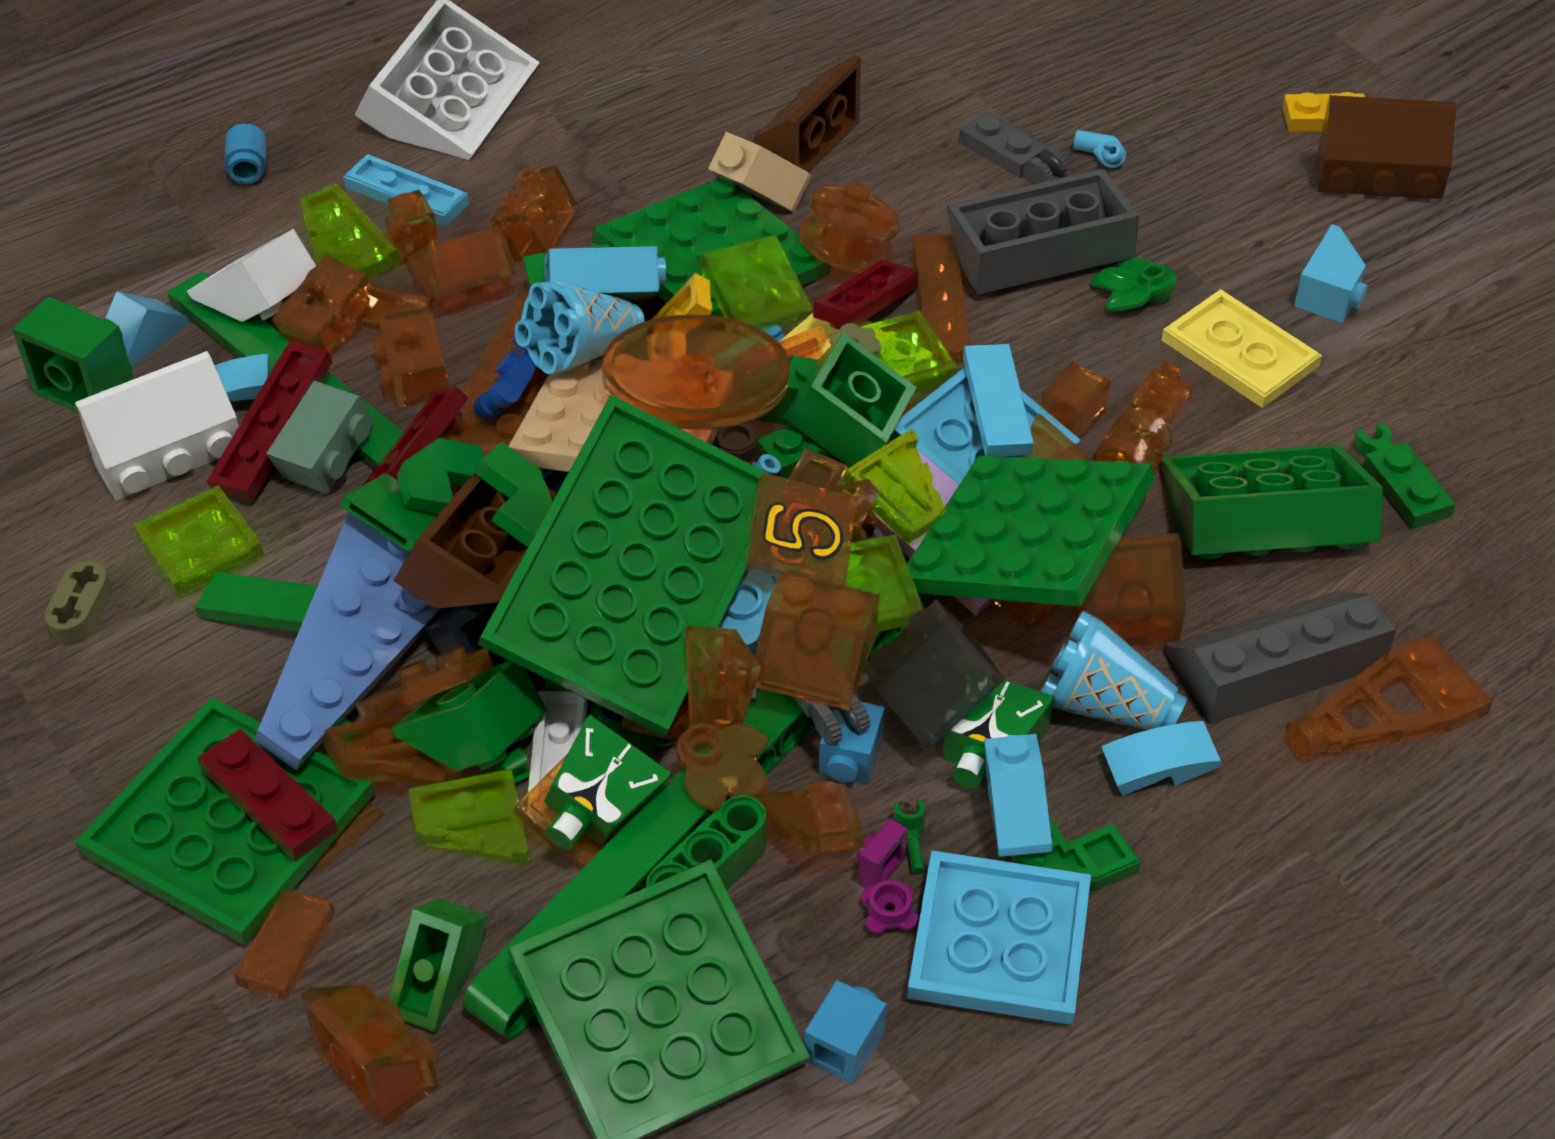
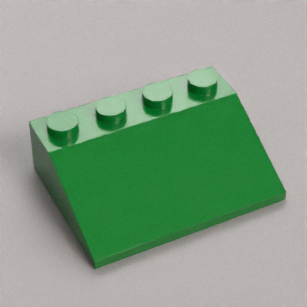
[1159,444,1383,559]

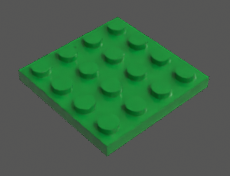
[592,178,832,330]
[898,455,1155,606]
[75,697,376,945]
[508,859,810,1139]

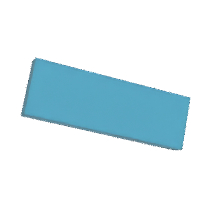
[343,154,469,228]
[963,344,1034,456]

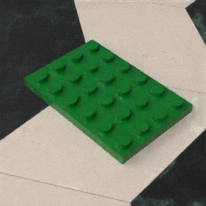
[478,394,787,737]

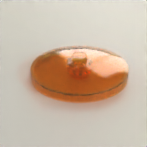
[602,315,790,430]

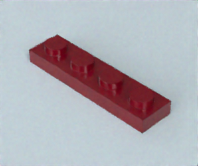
[206,342,333,502]

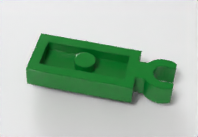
[1353,423,1456,530]

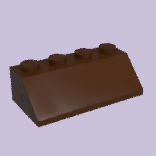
[393,473,557,609]

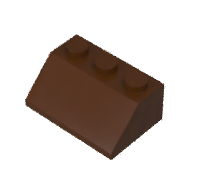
[752,55,861,173]
[1316,95,1456,199]

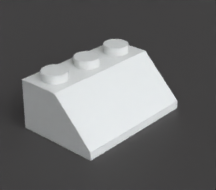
[75,351,239,501]

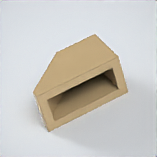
[708,132,812,213]

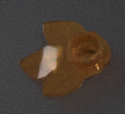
[676,723,769,811]

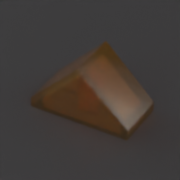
[685,626,762,731]

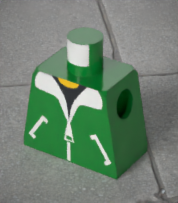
[943,665,1054,789]
[544,715,671,850]

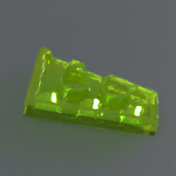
[299,183,400,296]

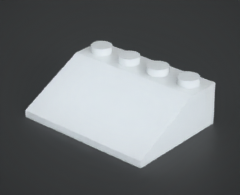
[355,0,540,160]

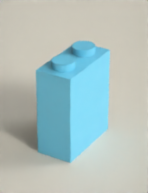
[544,246,666,300]

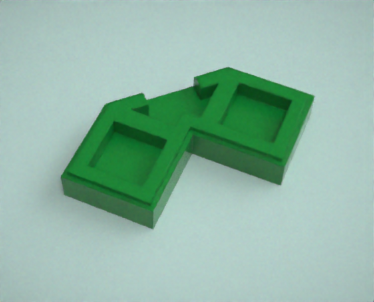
[397,438,484,514]
[474,442,553,548]
[994,816,1141,892]

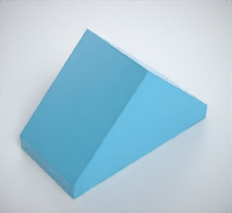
[105,291,190,367]

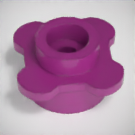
[861,880,919,934]

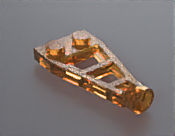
[1285,633,1493,760]

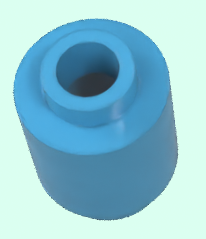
[224,124,267,184]

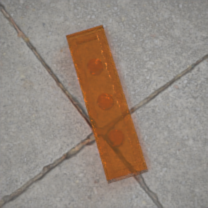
[913,235,970,364]

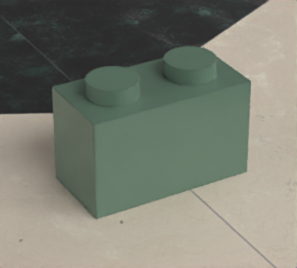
[266,381,374,494]

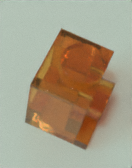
[385,189,440,265]

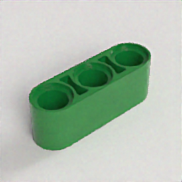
[646,795,767,890]

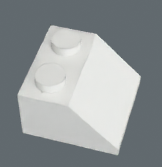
[187,229,321,322]

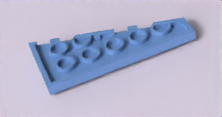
[255,512,446,770]

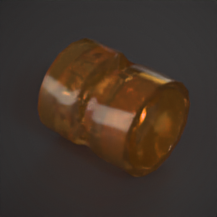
[1091,407,1172,472]

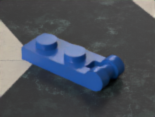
[473,335,537,421]

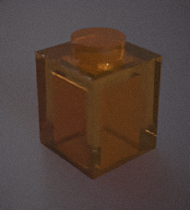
[1041,362,1110,440]

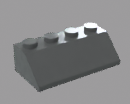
[947,169,1139,295]
[1163,591,1397,724]

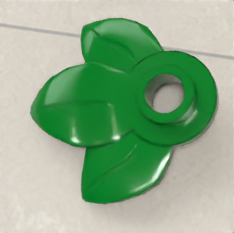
[1090,258,1177,312]

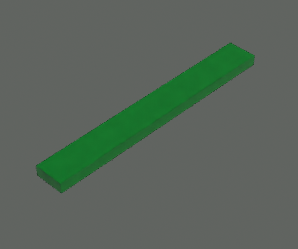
[167,271,403,470]

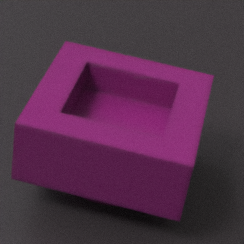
[856,819,908,889]

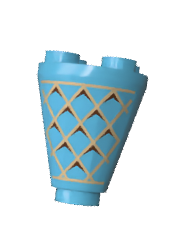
[514,282,645,374]
[1040,611,1187,730]

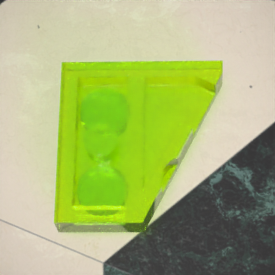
[843,429,946,544]
[408,769,530,864]

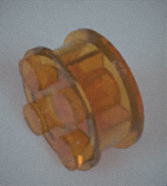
[798,182,900,273]

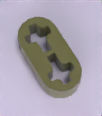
[44,561,112,645]

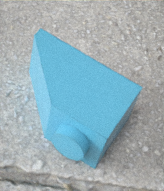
[1294,224,1368,323]
[984,734,1052,857]

